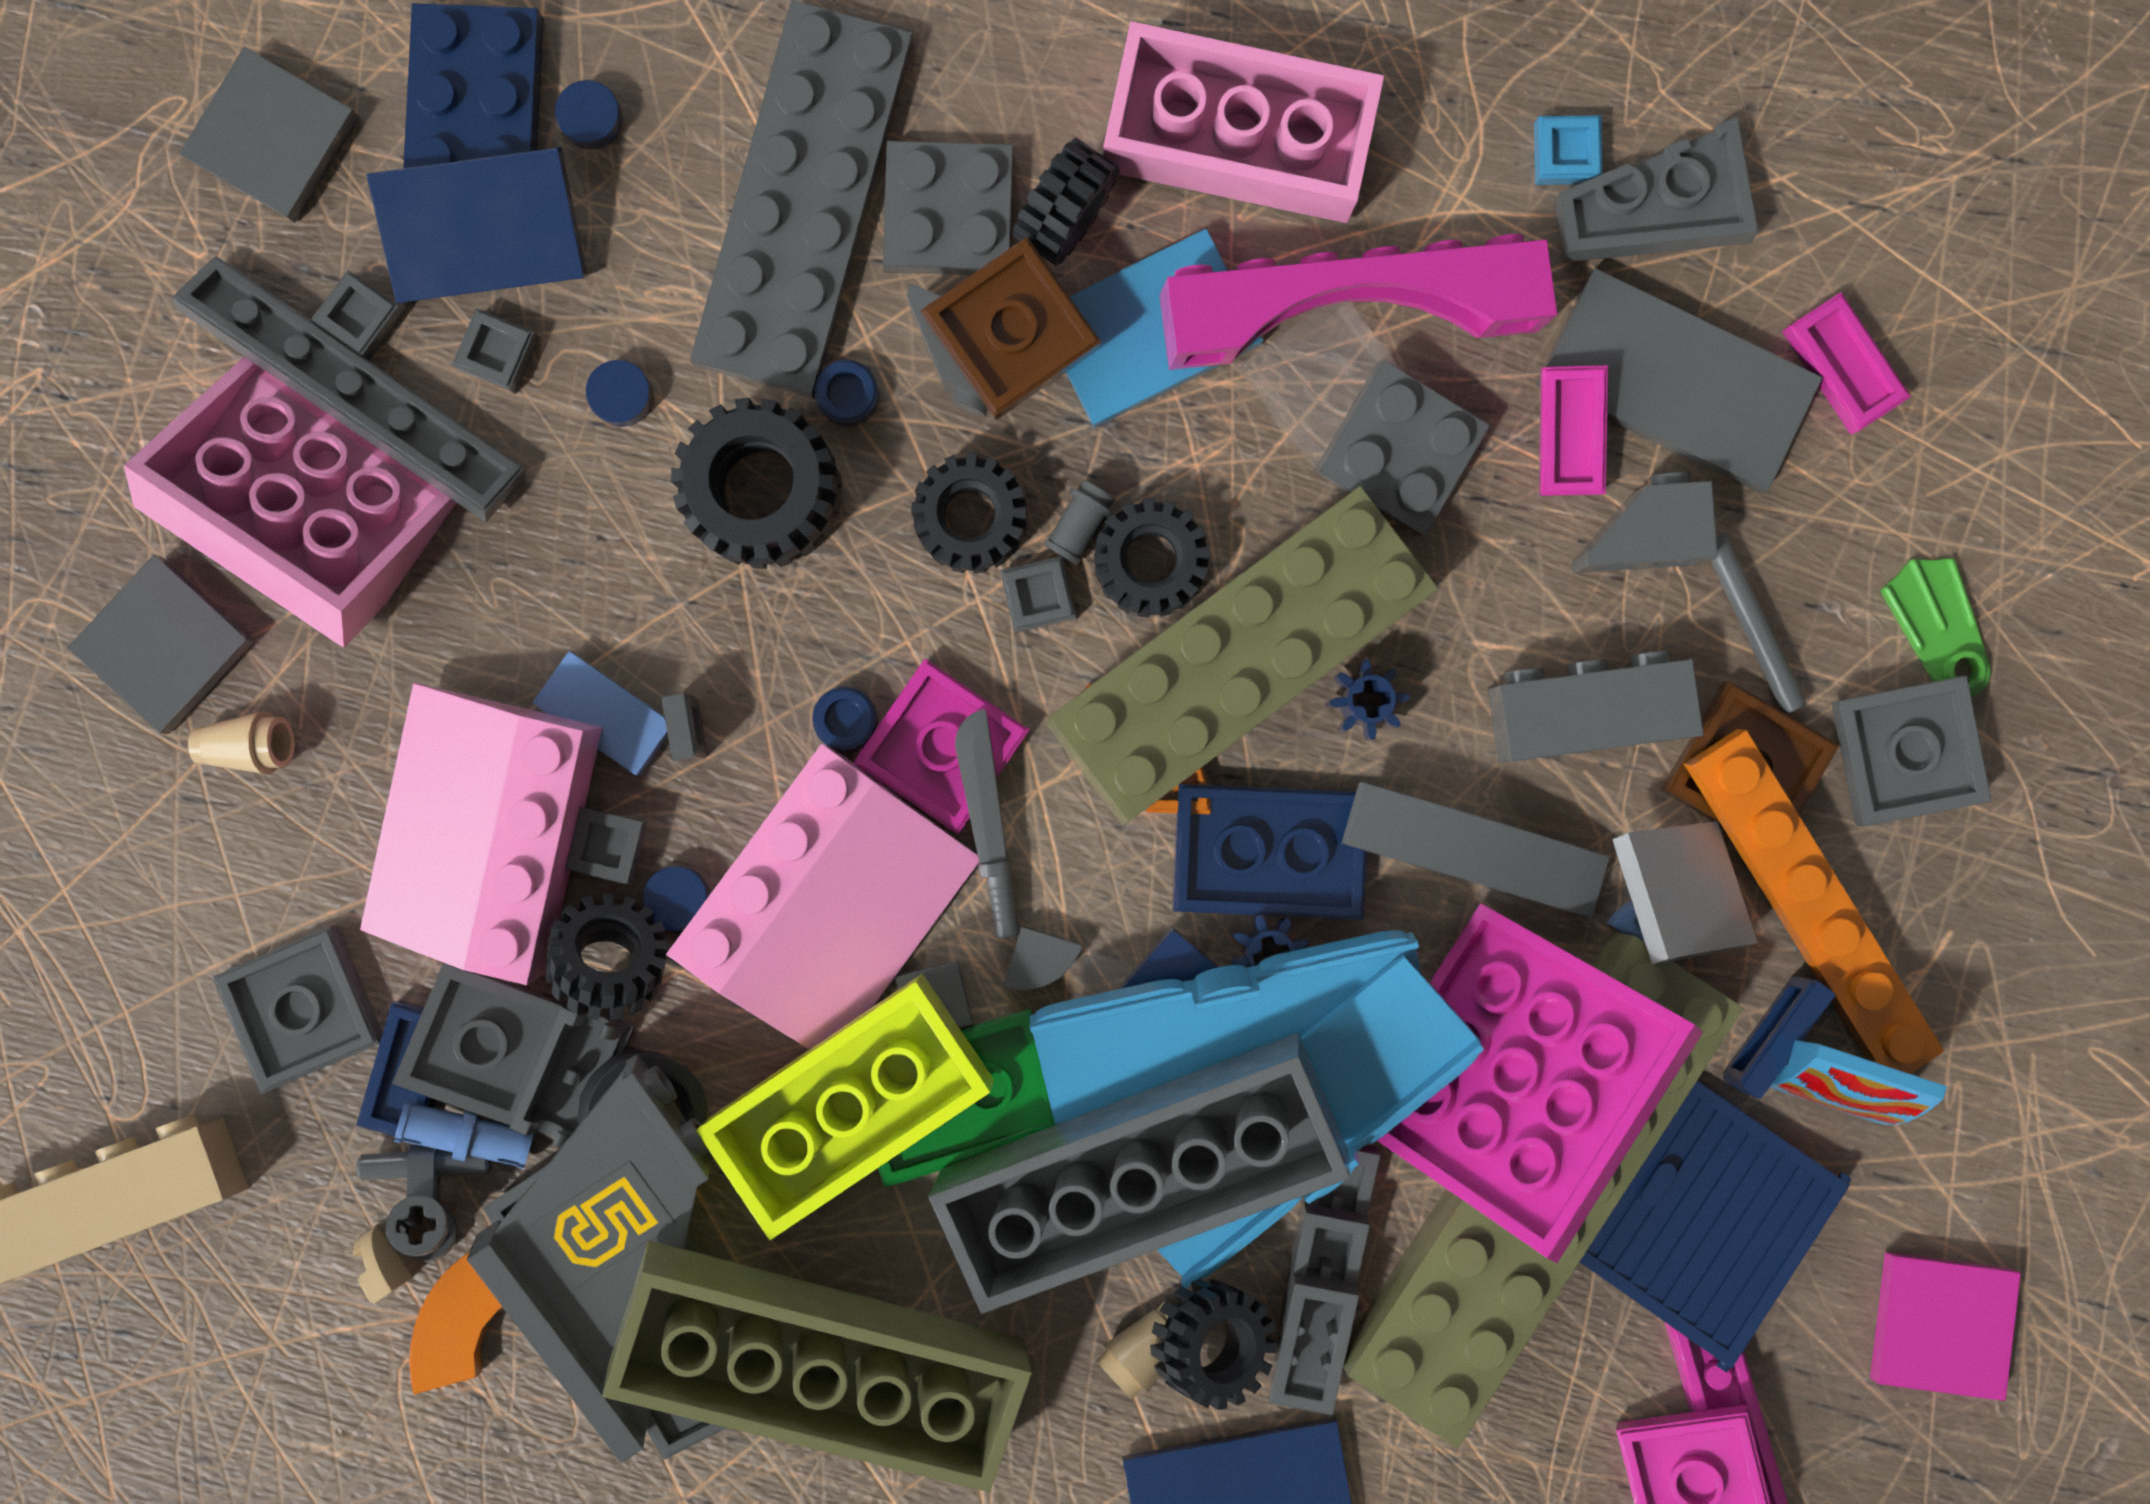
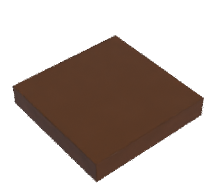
[920,237,1102,420]
[1661,681,1840,826]

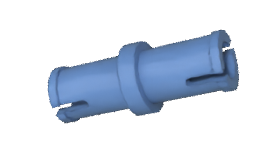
[394,1100,533,1169]

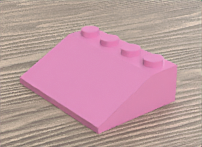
[124,356,457,648]
[360,683,602,985]
[666,744,979,1049]

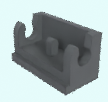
[509,1004,636,1147]

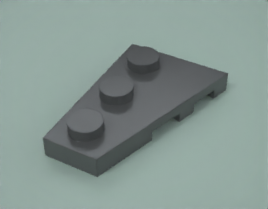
[1554,116,1758,262]

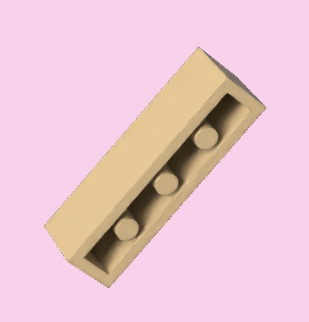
[0,1114,249,1284]

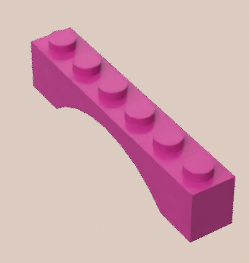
[1159,234,1557,370]

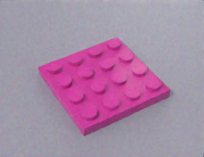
[1377,903,1703,1263]

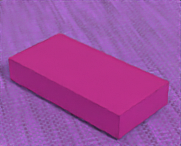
[1781,292,1911,435]
[1539,365,1608,496]

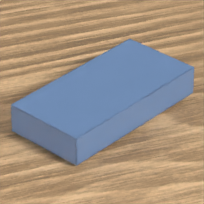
[532,651,668,776]

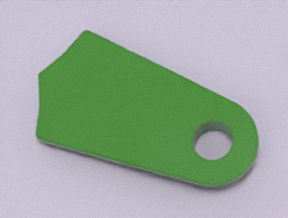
[1880,558,1990,698]

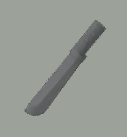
[955,709,1020,938]

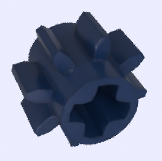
[1326,660,1409,741]
[1229,914,1309,967]

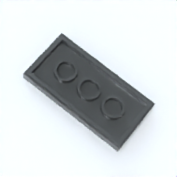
[1536,268,1823,494]

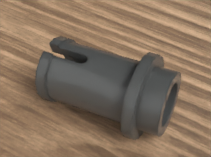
[1043,480,1116,565]

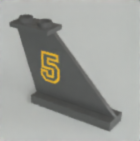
[467,1054,712,1463]

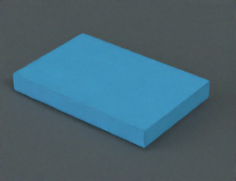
[1065,229,1263,429]

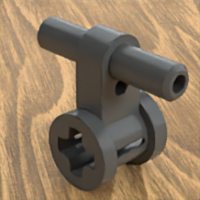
[356,1145,492,1262]

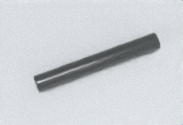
[1710,533,1807,714]

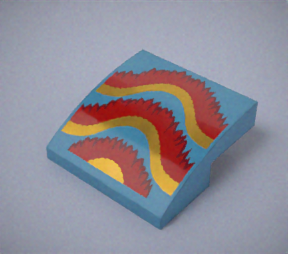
[1769,1040,1947,1125]

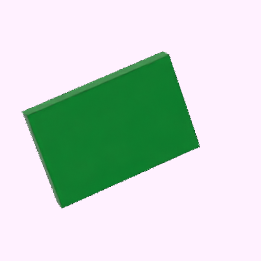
[878,1007,1060,1188]

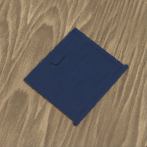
[1579,1081,1852,1373]
[1122,1418,1352,1504]

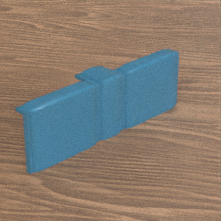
[1029,930,1421,1124]
[1157,954,1484,1288]

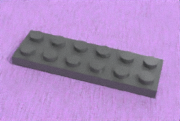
[690,0,914,399]

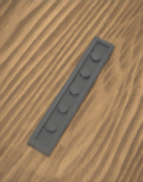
[172,255,526,522]

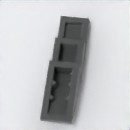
[1341,782,1610,918]
[1268,1145,1380,1415]

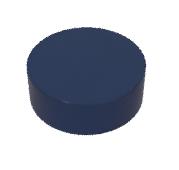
[555,80,623,149]
[586,360,653,427]
[814,360,880,427]
[812,687,878,751]
[643,866,710,930]

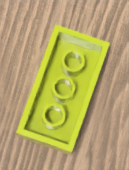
[696,973,994,1240]

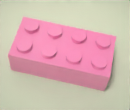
[1103,21,1384,223]

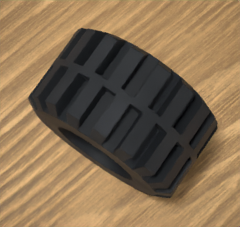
[671,398,842,569]

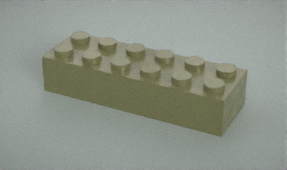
[1046,486,1438,826]
[602,1240,1032,1493]

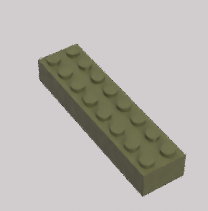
[1343,932,1744,1449]

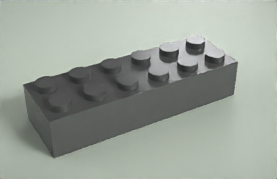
[928,1033,1350,1314]

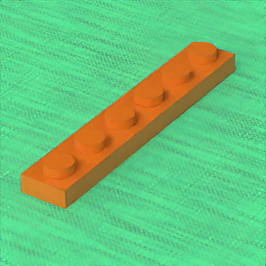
[1684,729,1945,1074]

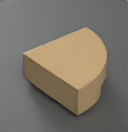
[353,1225,413,1304]

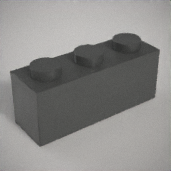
[1488,650,1704,764]

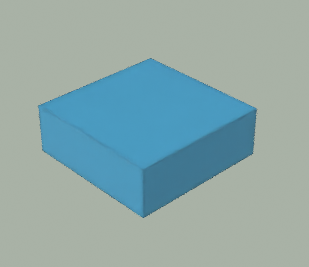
[1534,115,1603,185]

